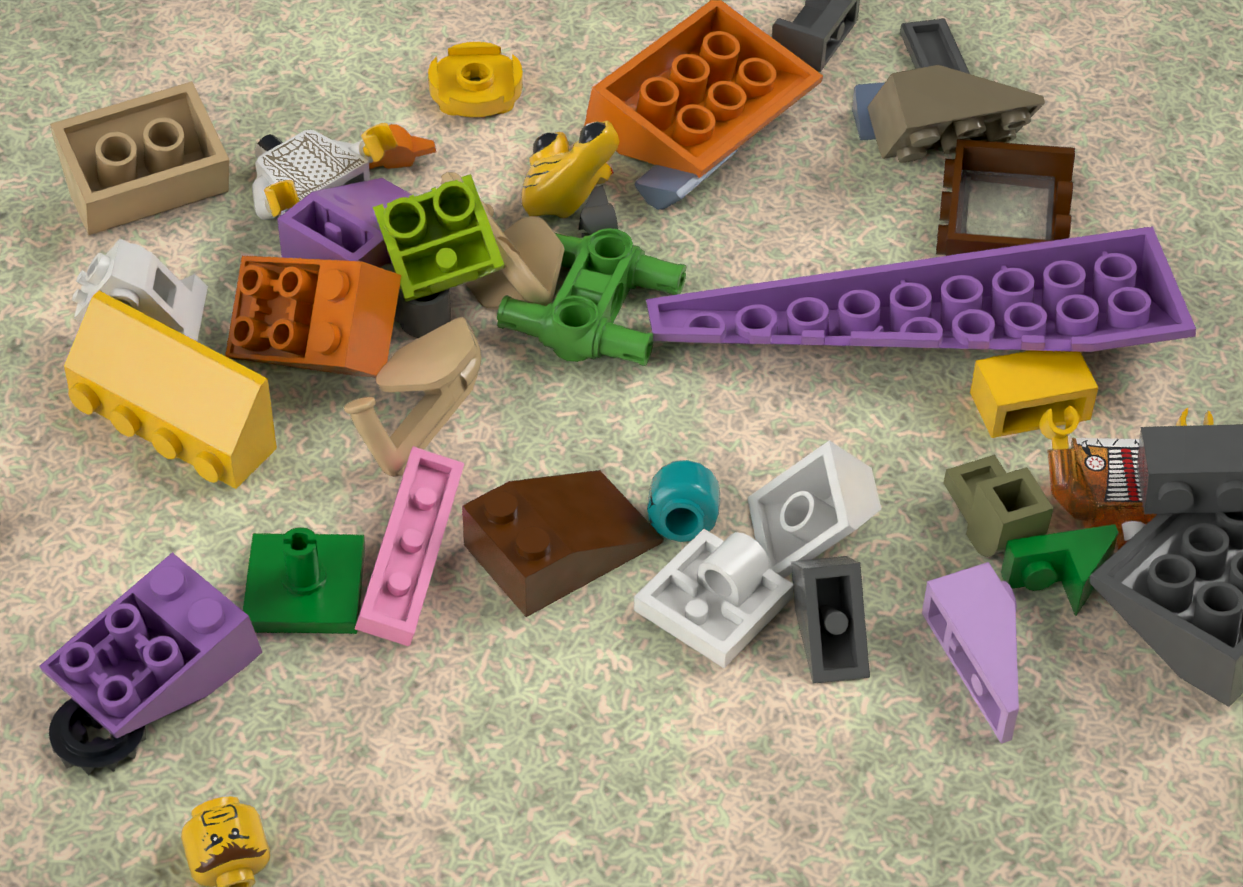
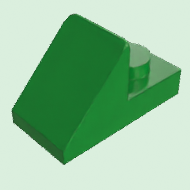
[1001,524,1119,616]

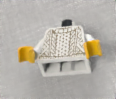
[252,123,398,220]

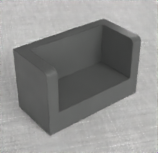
[772,0,860,72]

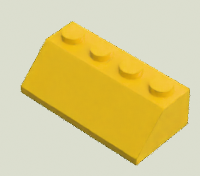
[64,290,277,489]

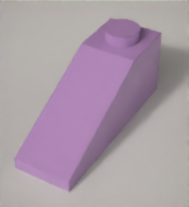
[922,562,1019,744]

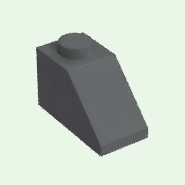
[791,556,870,684]

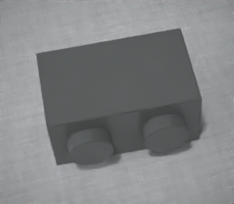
[1137,424,1243,514]

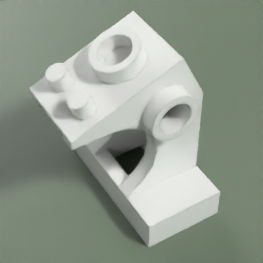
[72,239,208,341]

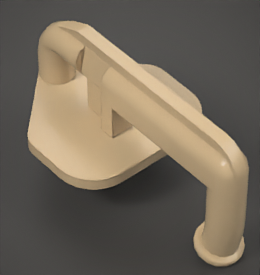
[441,171,564,310]
[344,317,481,477]

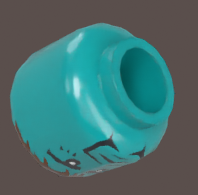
[647,460,721,542]

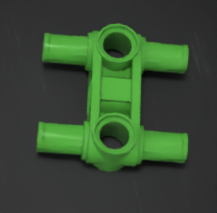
[497,228,687,366]

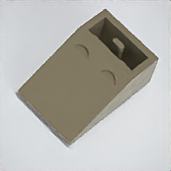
[867,65,1045,163]

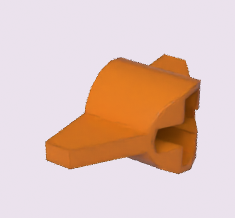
[369,124,437,169]

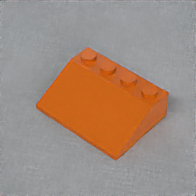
[584,0,823,178]

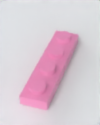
[355,446,464,646]

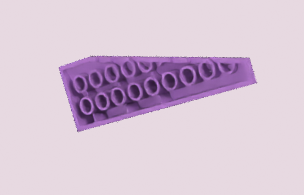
[646,226,1196,352]

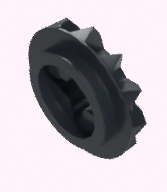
[49,698,146,776]

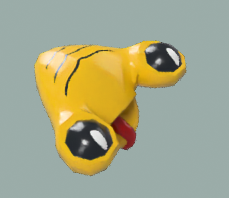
[521,121,619,219]

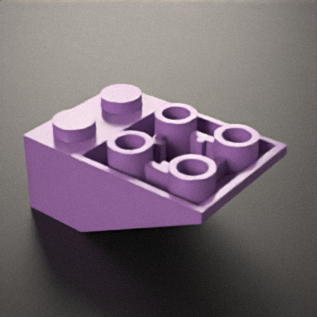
[277,178,415,268]
[39,552,263,738]

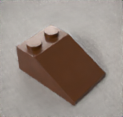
[462,470,664,617]

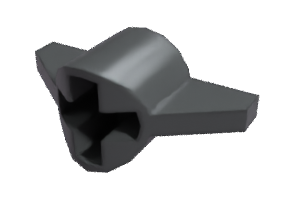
[578,185,618,238]

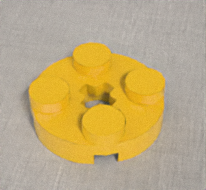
[428,42,523,117]

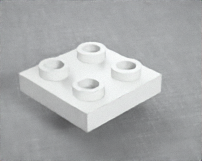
[634,529,794,668]

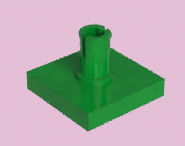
[243,527,365,634]

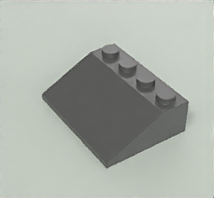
[1090,512,1243,707]

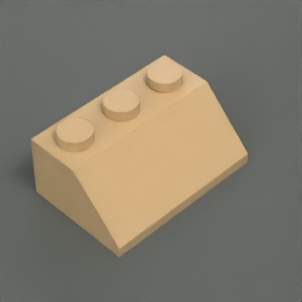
[50,81,229,236]

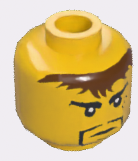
[181,796,270,887]

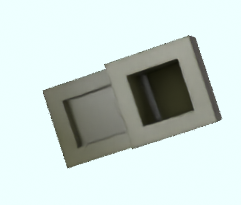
[943,455,1054,557]

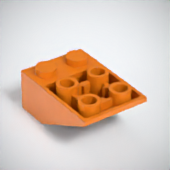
[225,255,401,378]

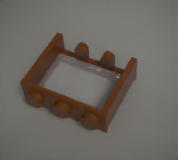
[936,139,1075,256]

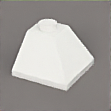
[747,440,881,578]

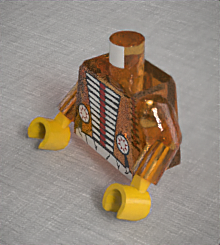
[1039,406,1214,550]

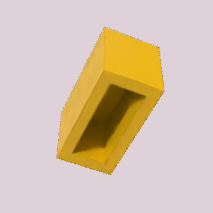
[970,350,1099,438]

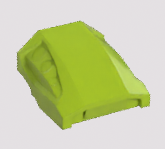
[373,174,505,301]

